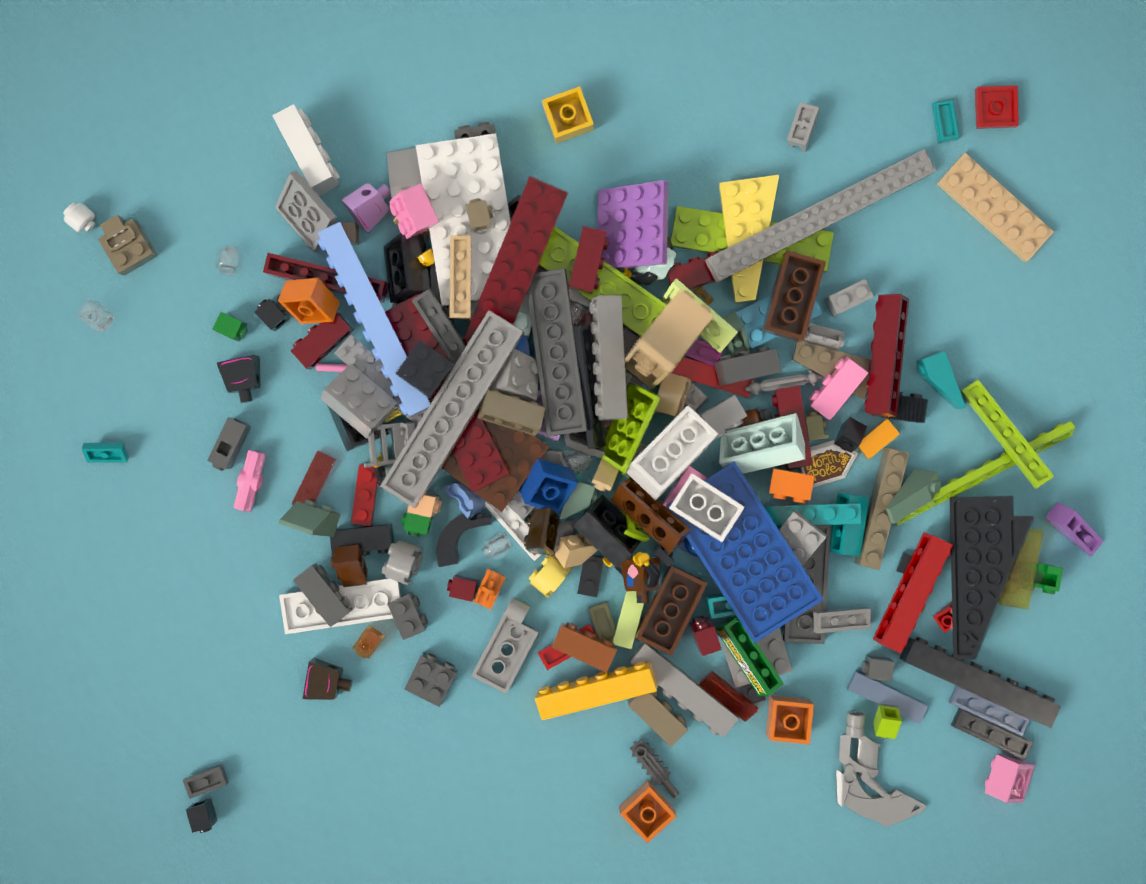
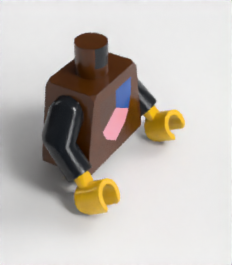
[603,552,660,603]

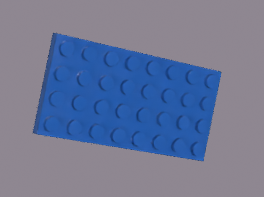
[666,461,824,643]

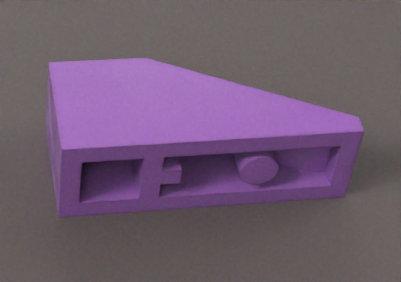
[1045,502,1104,557]

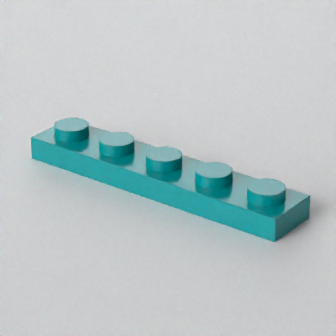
[764,503,862,526]

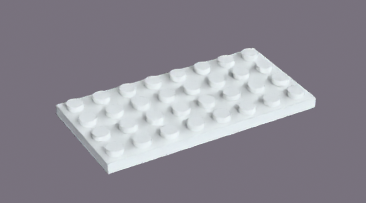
[416,134,510,307]

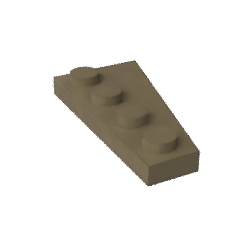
[792,341,870,400]

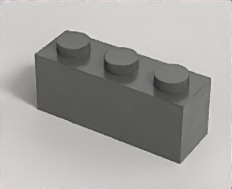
[714,346,782,386]
[293,563,353,628]

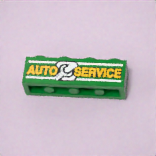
[715,616,784,696]

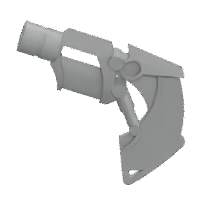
[836,711,926,827]

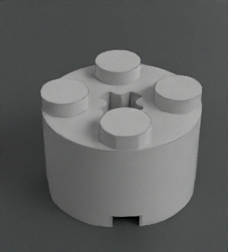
[382,540,424,586]

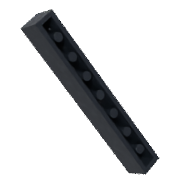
[900,636,1061,728]

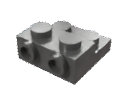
[404,652,458,707]

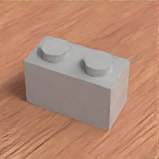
[824,279,874,317]

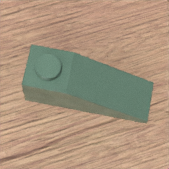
[886,469,941,524]

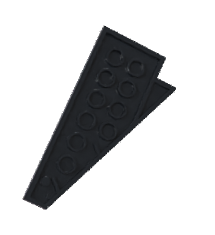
[950,496,1034,659]

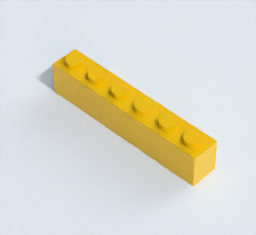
[535,661,658,720]

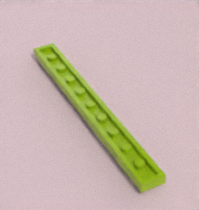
[895,421,1076,526]

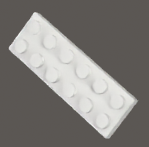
[279,578,401,634]

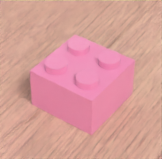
[389,184,439,239]

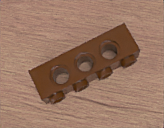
[611,477,691,553]

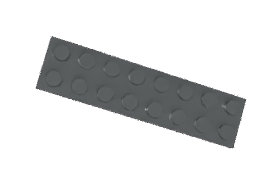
[527,268,588,436]

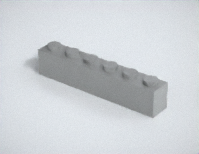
[590,296,628,420]
[629,642,739,737]

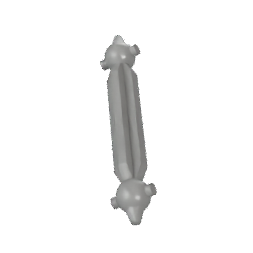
[745,370,822,396]

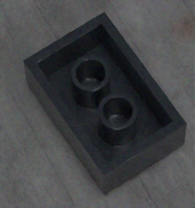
[573,494,641,568]

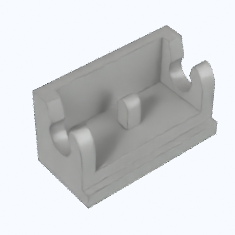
[787,102,819,152]

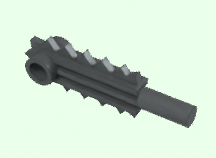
[630,739,679,798]

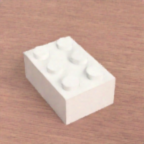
[669,473,744,542]

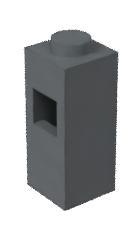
[207,417,251,471]

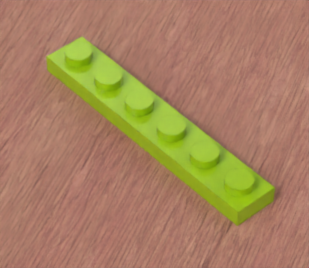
[960,380,1055,489]

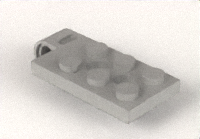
[471,597,539,694]

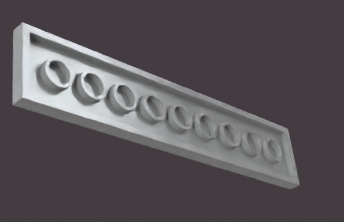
[380,310,525,508]

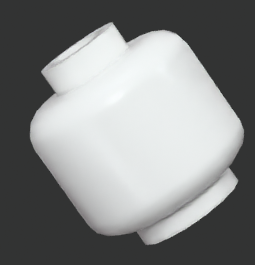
[63,202,96,232]

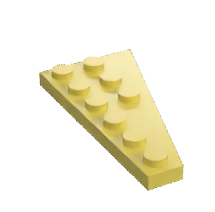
[719,175,779,303]

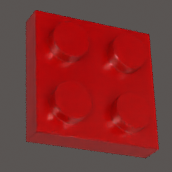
[975,86,1019,129]

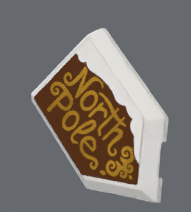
[800,440,858,487]

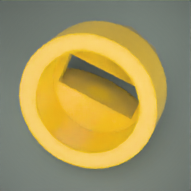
[417,248,435,266]

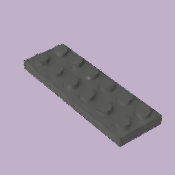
[783,525,831,644]

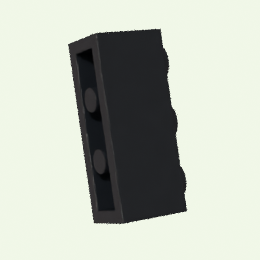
[330,523,394,556]

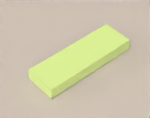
[612,591,644,649]

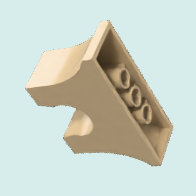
[625,289,714,390]

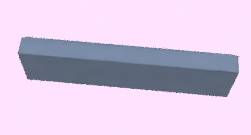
[847,671,928,724]
[948,686,1030,736]

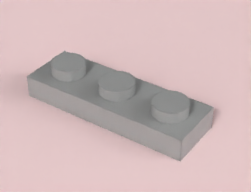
[813,607,871,633]

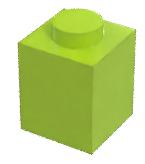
[873,705,902,739]

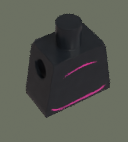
[217,355,261,403]

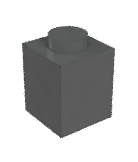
[861,655,895,682]

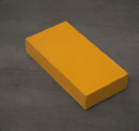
[858,419,900,459]

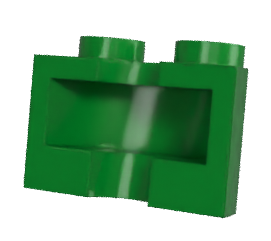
[1017,560,1063,595]

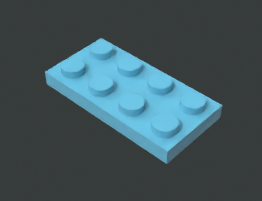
[736,295,823,350]

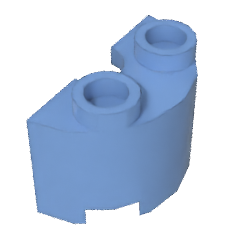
[443,480,486,518]

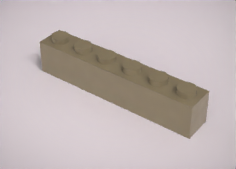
[854,448,910,570]

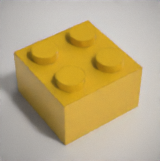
[542,86,594,144]

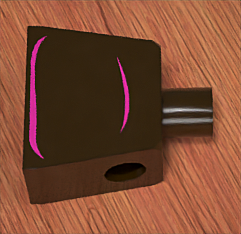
[302,658,352,700]

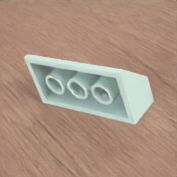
[719,413,805,474]

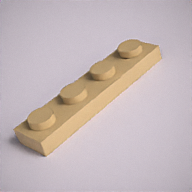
[450,235,471,319]

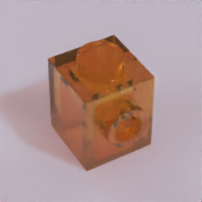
[352,625,385,659]

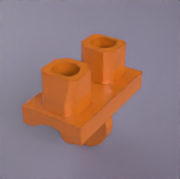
[473,569,506,610]

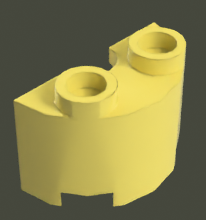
[528,553,572,598]

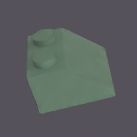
[279,499,341,537]

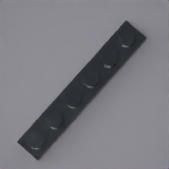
[573,325,606,449]

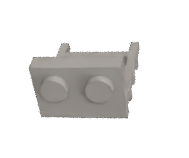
[364,422,416,468]

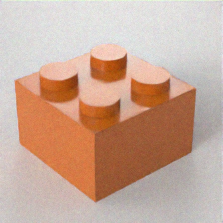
[278,278,340,324]
[769,469,815,503]
[766,695,814,745]
[619,780,677,843]

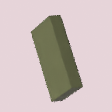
[588,601,616,641]

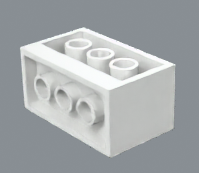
[626,406,718,501]

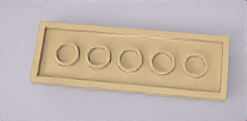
[936,153,1054,262]

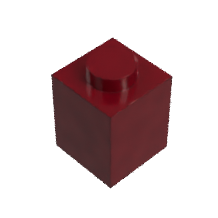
[447,575,478,602]

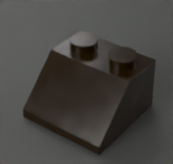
[524,508,560,556]

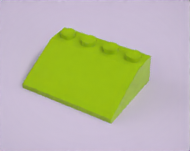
[602,382,660,473]

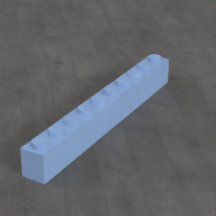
[317,222,430,418]

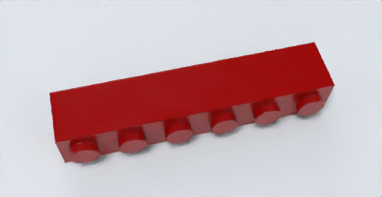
[873,532,953,653]

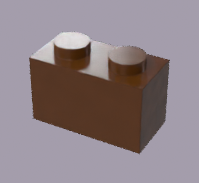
[331,545,368,588]

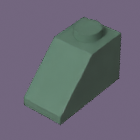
[723,312,751,358]
[560,481,597,519]

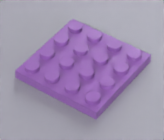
[597,180,668,269]

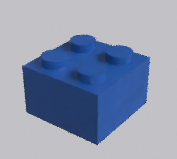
[519,458,578,514]

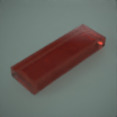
[292,451,336,505]
[699,671,758,722]

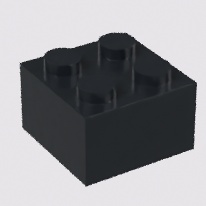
[395,340,454,399]

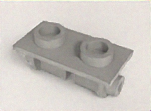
[803,323,845,351]

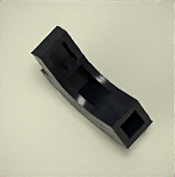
[436,513,493,567]

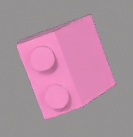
[984,755,1035,803]

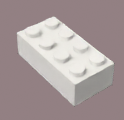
[272,104,340,196]

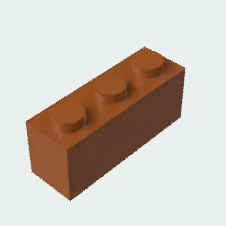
[551,622,617,673]

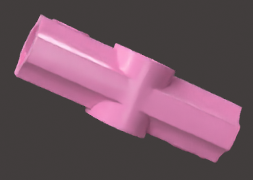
[233,450,266,512]

